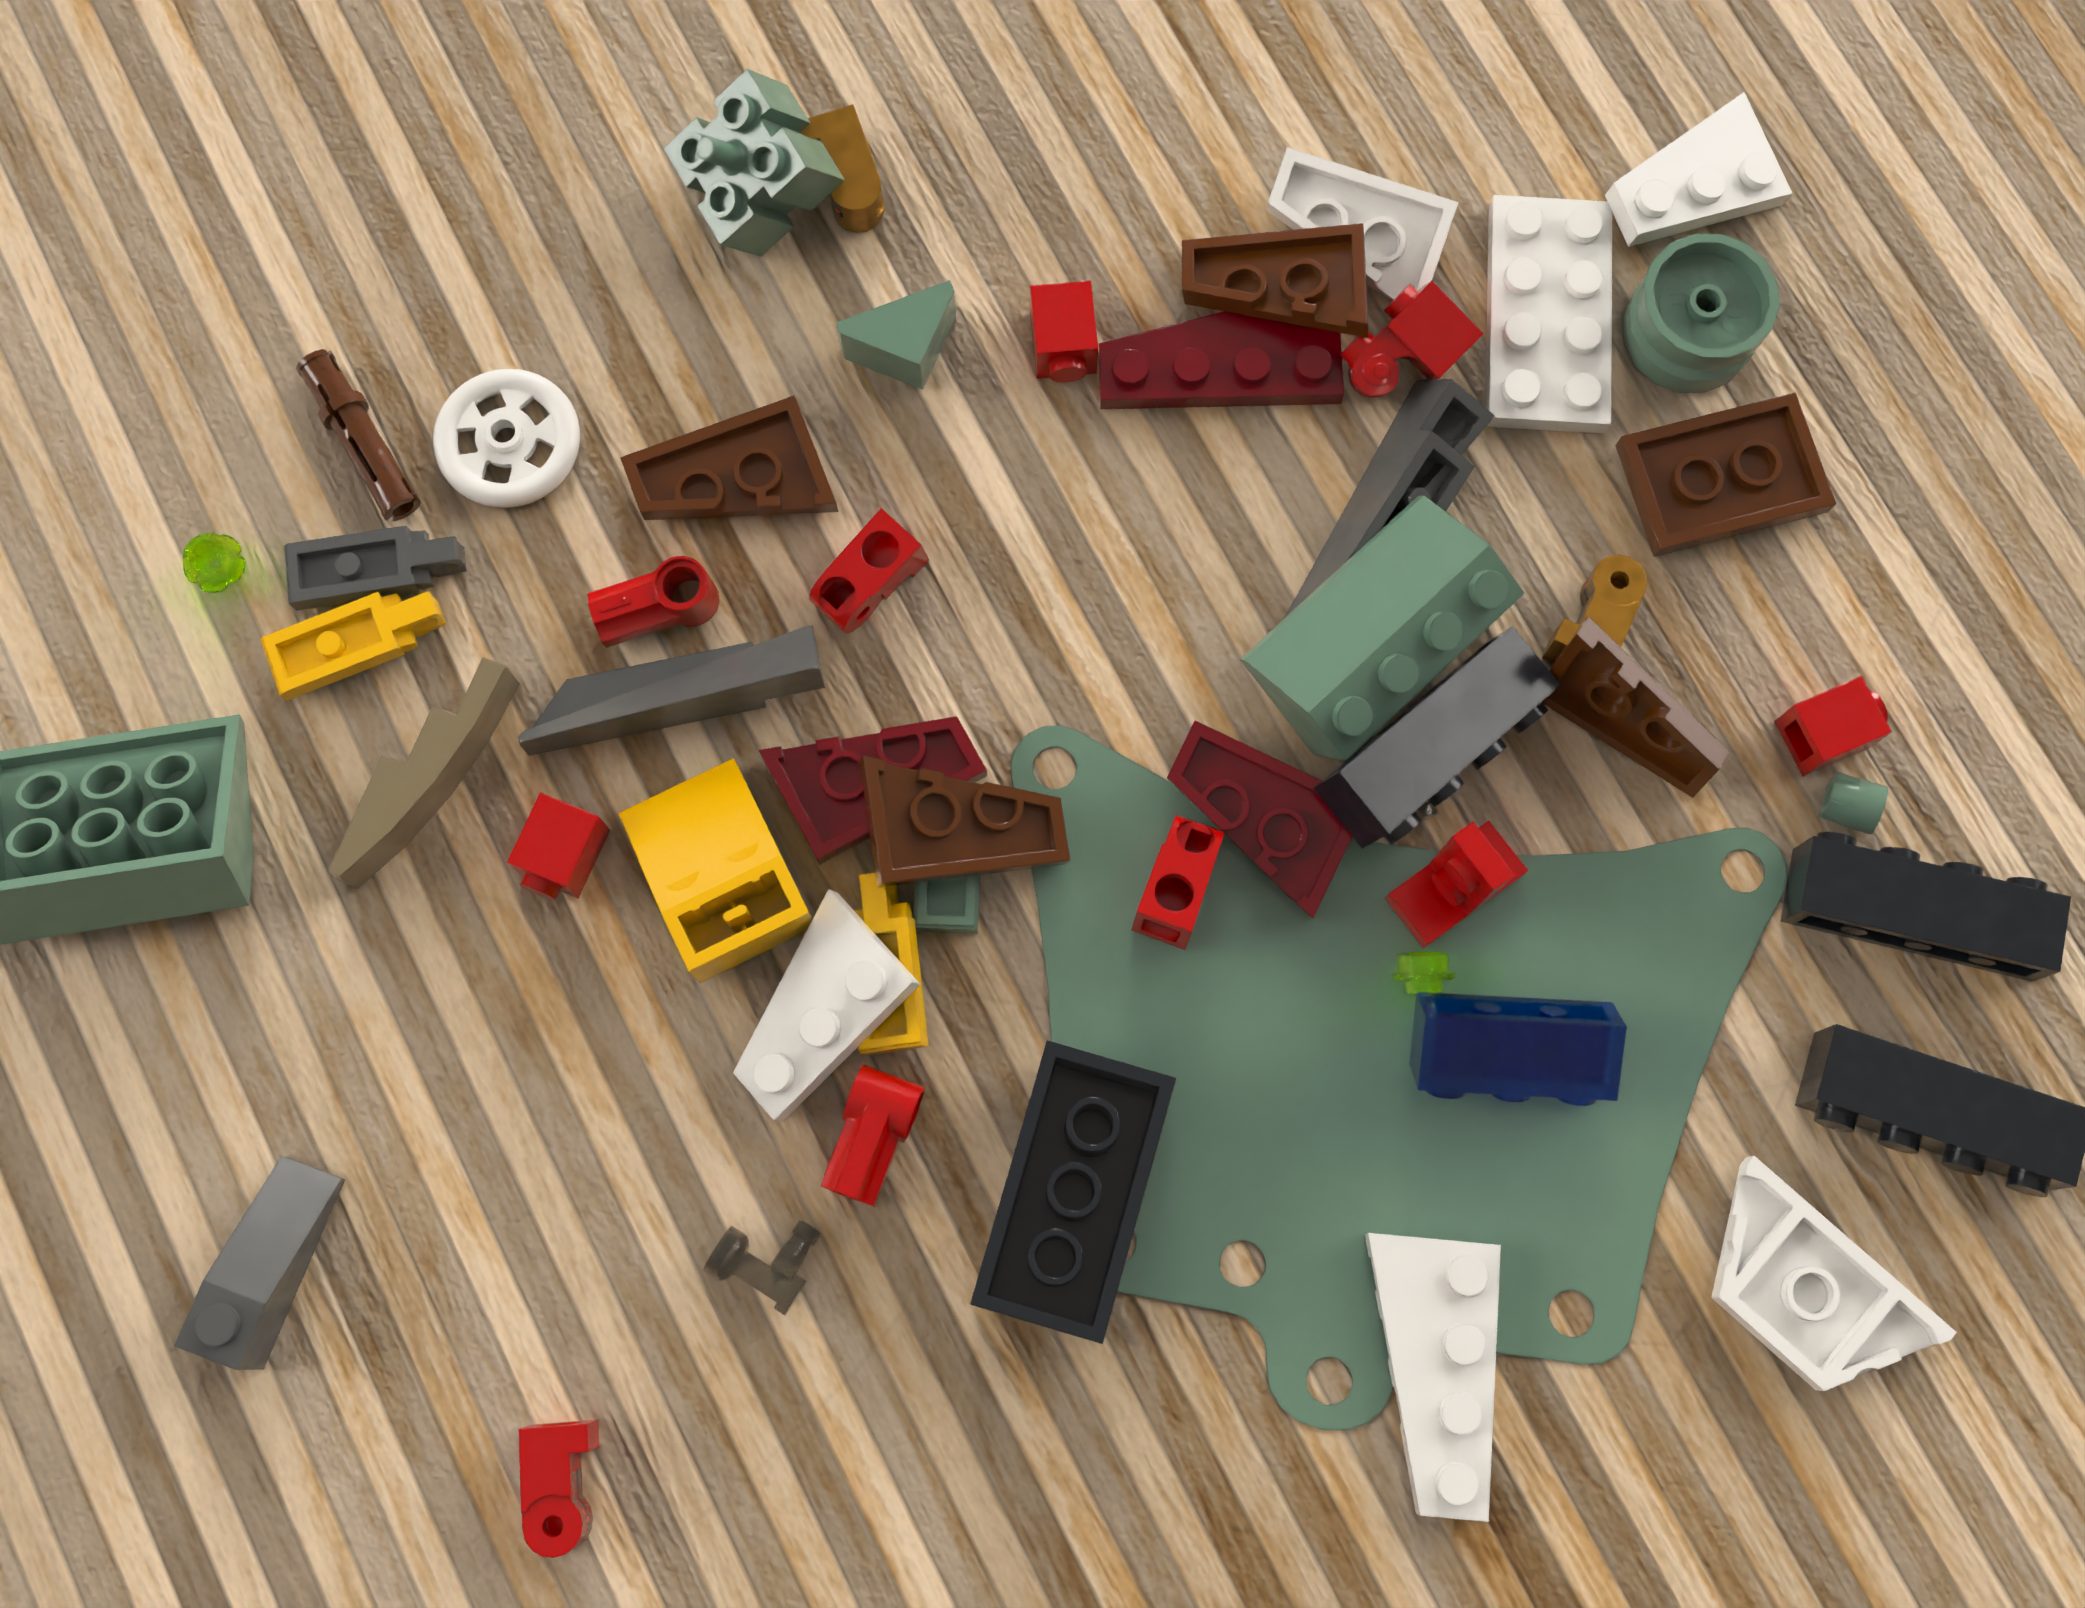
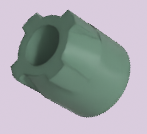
[1818,772,1888,834]

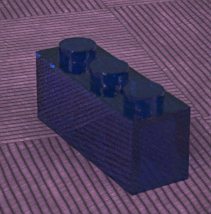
[1409,992,1627,1106]

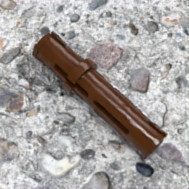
[296,349,421,521]

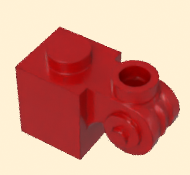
[1340,281,1484,398]

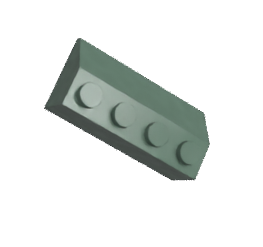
[1240,496,1524,761]

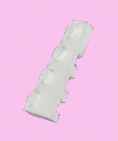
[1364,1233,1501,1522]

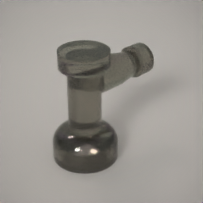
[703,1220,821,1316]

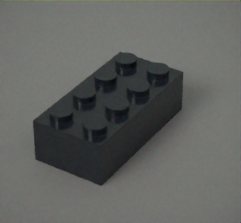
[970,1040,1176,1344]

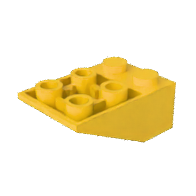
[619,758,813,983]

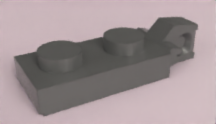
[284,525,467,611]

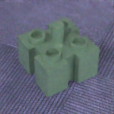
[664,69,845,256]

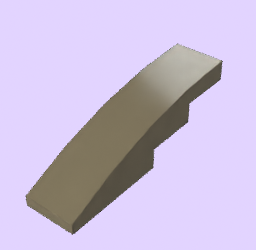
[327,657,520,889]

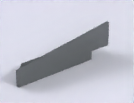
[1284,379,1495,618]
[518,625,825,756]

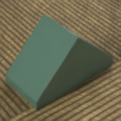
[836,280,956,390]

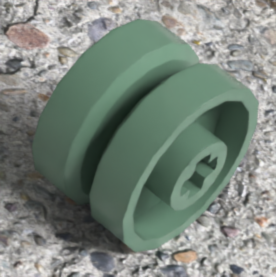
[1622,234,1780,393]

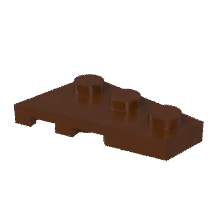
[1182,223,1369,338]
[620,395,838,520]
[1542,616,1730,798]
[859,755,1070,887]

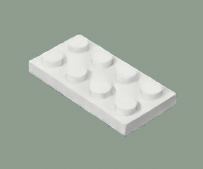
[1485,195,1612,434]

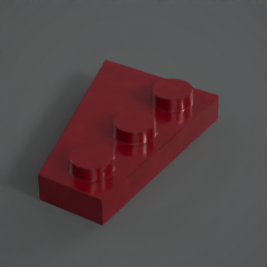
[759,716,987,865]
[1167,720,1352,919]

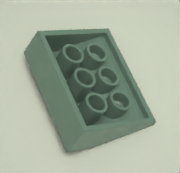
[0,714,254,945]

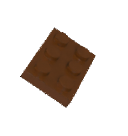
[1615,392,1836,557]

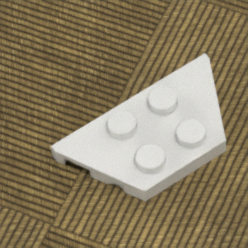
[1711,1156,1957,1391]

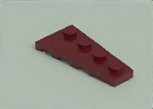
[1098,311,1344,409]

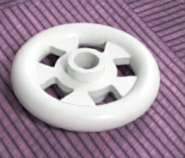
[433,369,580,508]

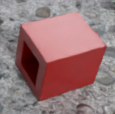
[1030,280,1098,383]
[1774,676,1892,777]
[507,792,610,901]

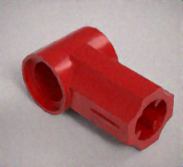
[587,556,720,648]
[821,1064,925,1207]

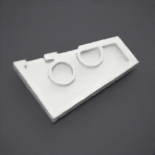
[1605,93,1792,247]
[1267,147,1459,301]
[733,889,920,1121]

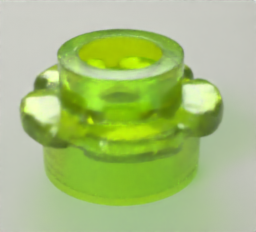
[183,533,246,593]
[1391,951,1456,994]

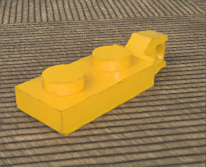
[260,591,446,701]
[855,872,929,1056]

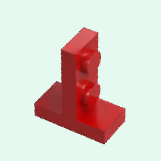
[1385,820,1529,949]

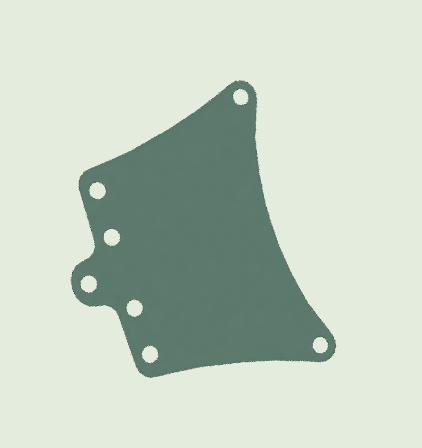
[1011,725,1788,1430]

